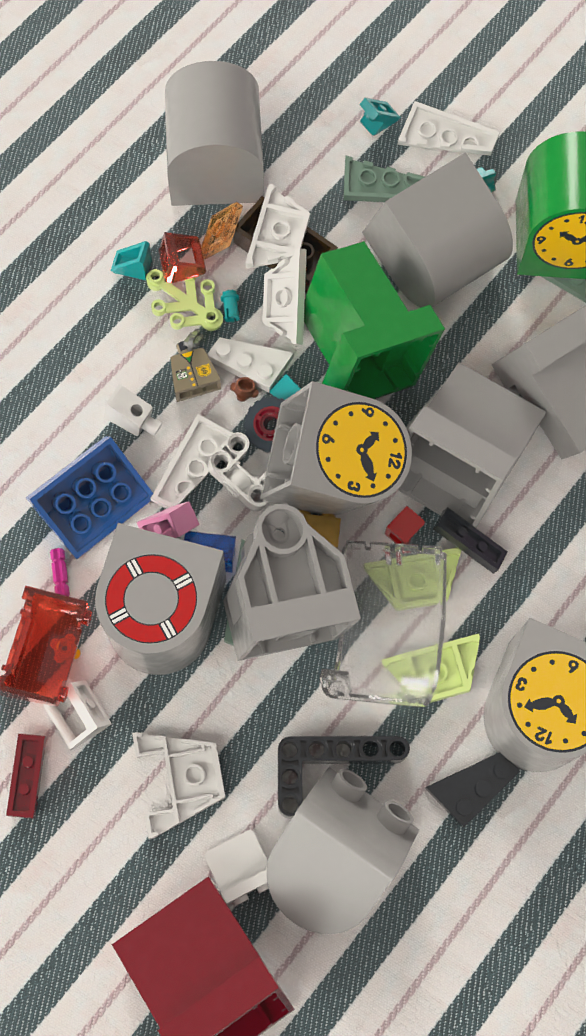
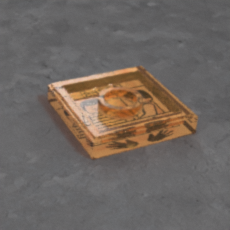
[199,202,243,259]

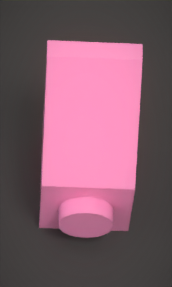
[137,502,200,538]

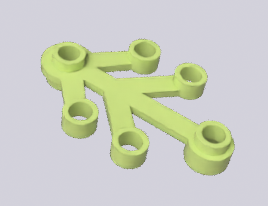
[146,266,223,331]

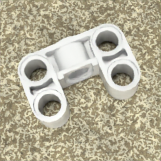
[208,432,269,512]

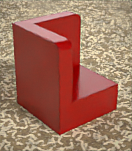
[385,506,425,550]

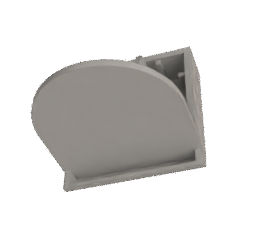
[267,767,420,934]

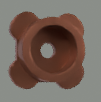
[230,377,259,402]

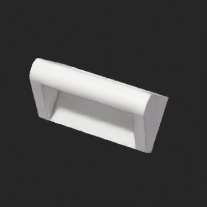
[44,680,111,750]

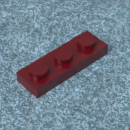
[6,734,47,819]

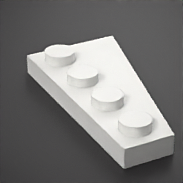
[398,101,500,156]

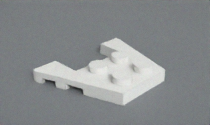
[132,732,226,839]

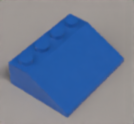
[25,436,153,559]

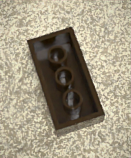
[233,196,338,294]

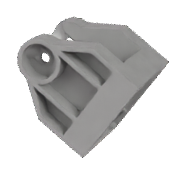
[223,504,361,661]

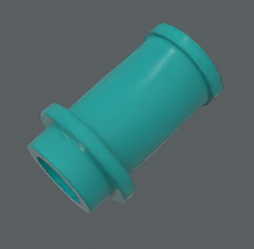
[221,290,240,323]

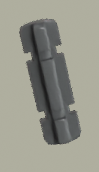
[183,329,204,351]

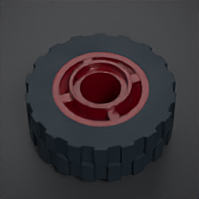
[244,396,284,453]

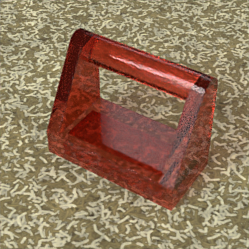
[159,232,206,283]

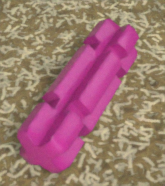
[50,548,70,598]

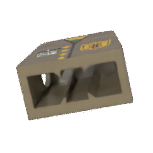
[170,341,221,402]

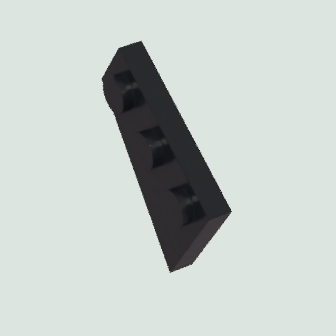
[425,752,520,828]

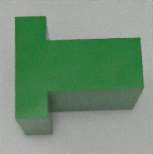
[304,241,445,399]

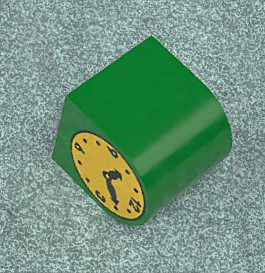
[515,131,586,279]

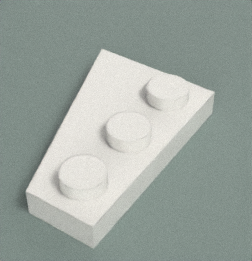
[207,337,294,393]

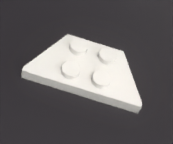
[245,184,310,268]
[263,248,306,345]

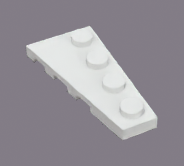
[151,414,238,509]

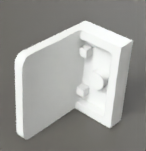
[205,830,269,907]

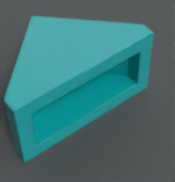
[110,241,152,280]

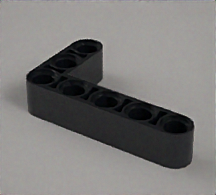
[278,736,410,819]

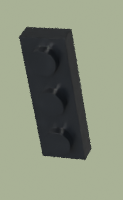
[433,507,508,574]

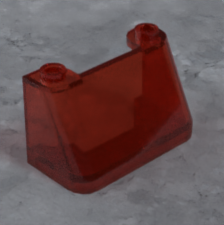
[0,585,92,707]

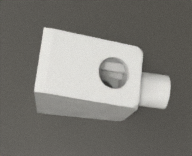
[104,384,162,436]

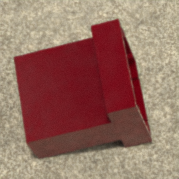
[111,877,295,1036]

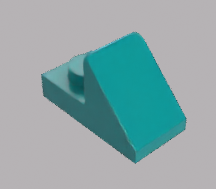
[359,98,401,136]

